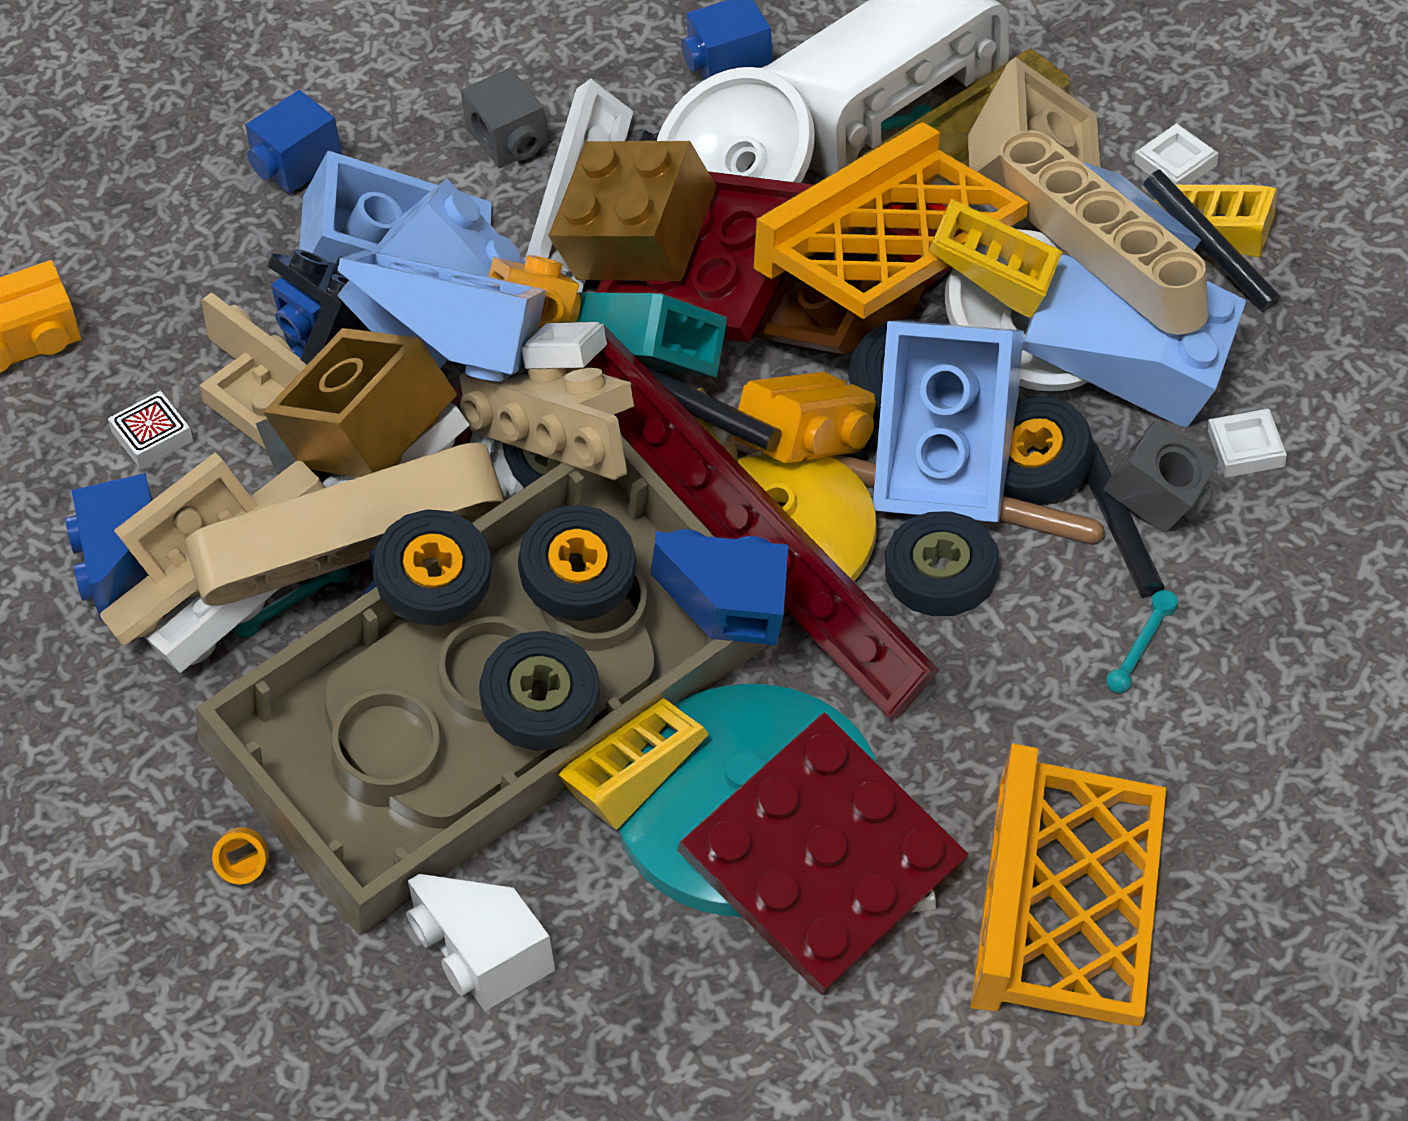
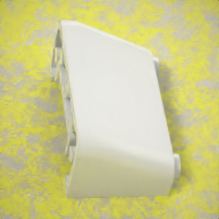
[762,0,1009,179]

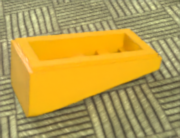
[1154,184,1277,258]
[929,198,1063,319]
[558,698,709,830]

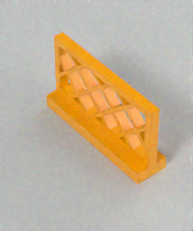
[754,122,1029,319]
[970,743,1166,1026]

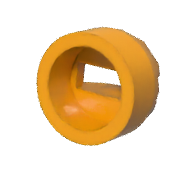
[212,827,269,885]

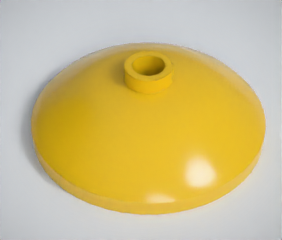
[696,450,877,612]

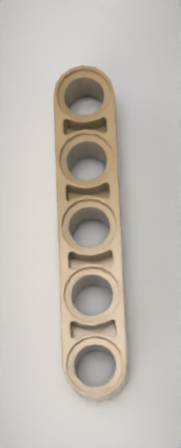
[1000,130,1209,335]
[185,443,505,606]

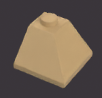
[968,57,1101,188]

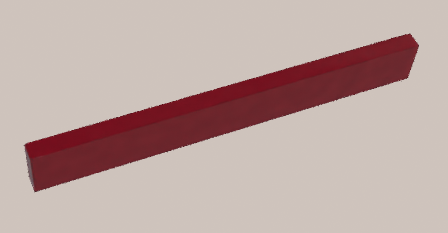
[584,325,939,719]

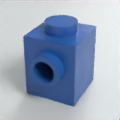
[681,0,773,80]
[245,89,342,194]

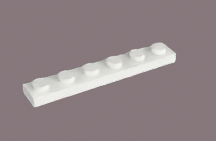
[143,403,469,673]

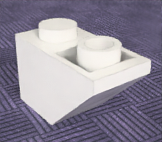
[407,874,555,1011]

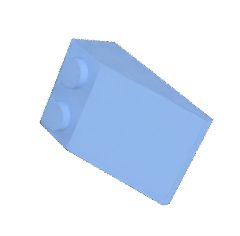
[299,151,491,263]
[337,178,525,368]
[338,250,546,382]
[1022,255,1246,427]
[873,320,1024,522]

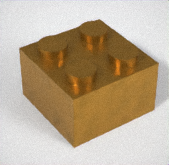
[548,141,717,281]
[263,328,457,477]

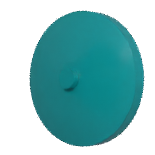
[617,684,877,917]

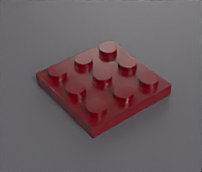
[595,171,814,343]
[677,712,969,995]

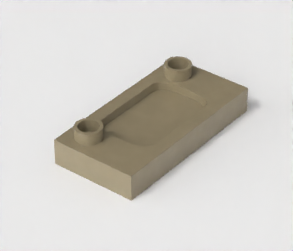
[196,436,768,936]

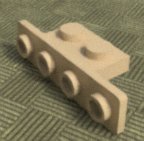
[200,293,307,449]
[459,368,634,480]
[100,452,325,645]

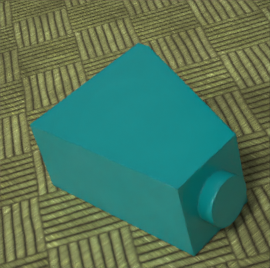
[576,292,727,378]

